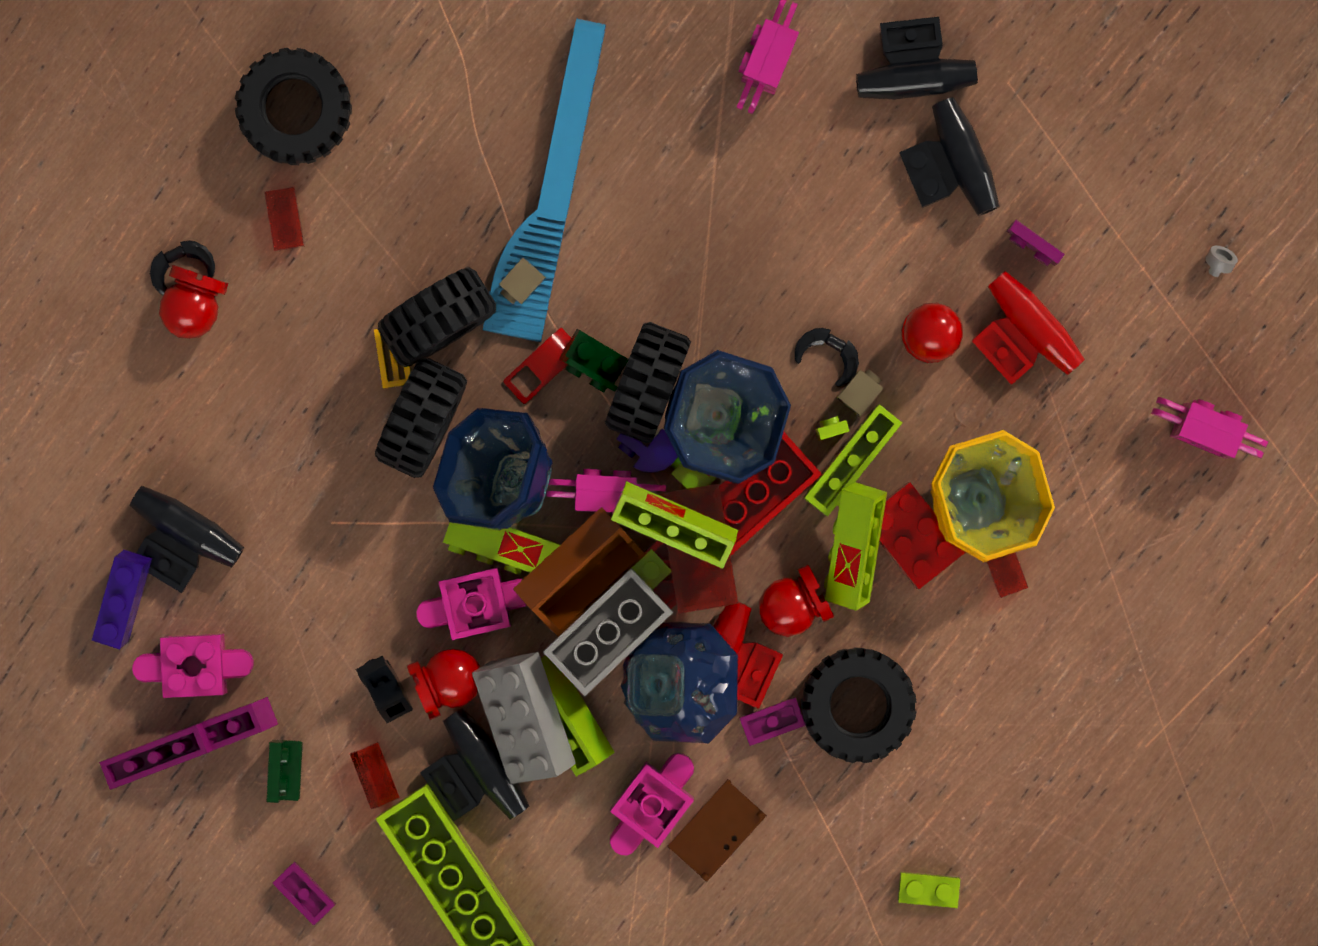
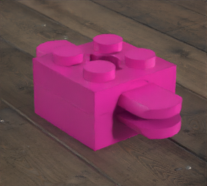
[736,0,799,114]
[1151,397,1268,459]
[546,469,667,513]
[416,567,527,640]
[132,634,254,698]
[610,753,694,856]

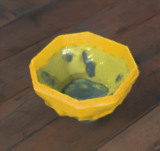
[930,430,1055,562]

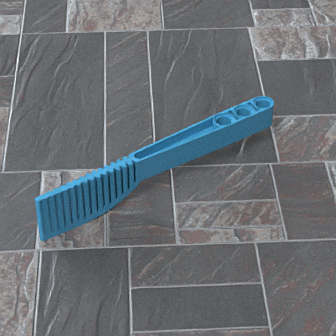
[483,18,606,342]

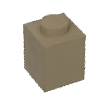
[499,257,546,304]
[837,369,884,417]

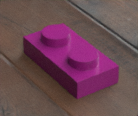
[1006,220,1065,266]
[739,697,805,746]
[273,861,336,926]

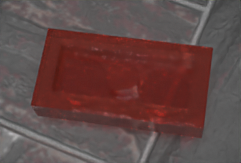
[264,187,305,251]
[986,534,1028,598]
[350,742,400,809]

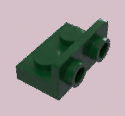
[559,329,629,393]
[266,740,303,803]

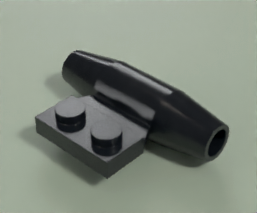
[856,16,978,100]
[899,97,1000,216]
[129,486,244,593]
[420,707,529,822]

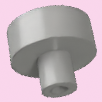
[1205,245,1238,277]

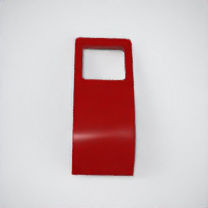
[503,327,571,404]

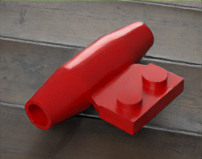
[972,271,1085,385]
[681,598,783,712]

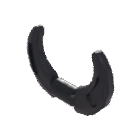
[150,240,215,295]
[795,328,859,387]

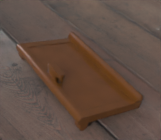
[667,779,767,882]

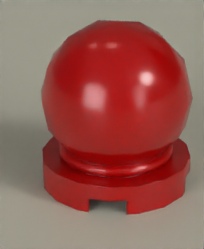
[159,265,229,339]
[901,302,963,363]
[759,565,834,637]
[407,649,480,720]

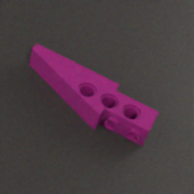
[99,697,278,790]

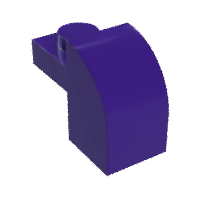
[617,429,678,473]

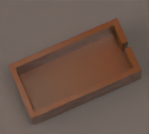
[513,507,646,637]

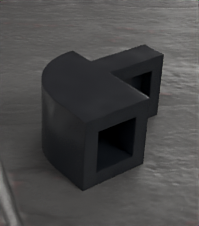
[356,656,413,723]

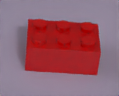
[879,482,966,589]

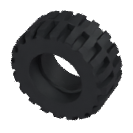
[235,48,352,165]
[378,267,496,367]
[605,322,691,443]
[375,358,467,478]
[801,647,917,763]

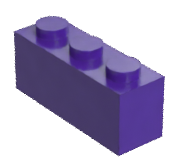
[91,550,152,650]

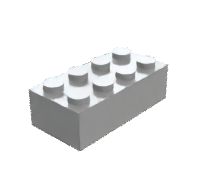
[543,568,673,696]
[472,652,576,784]

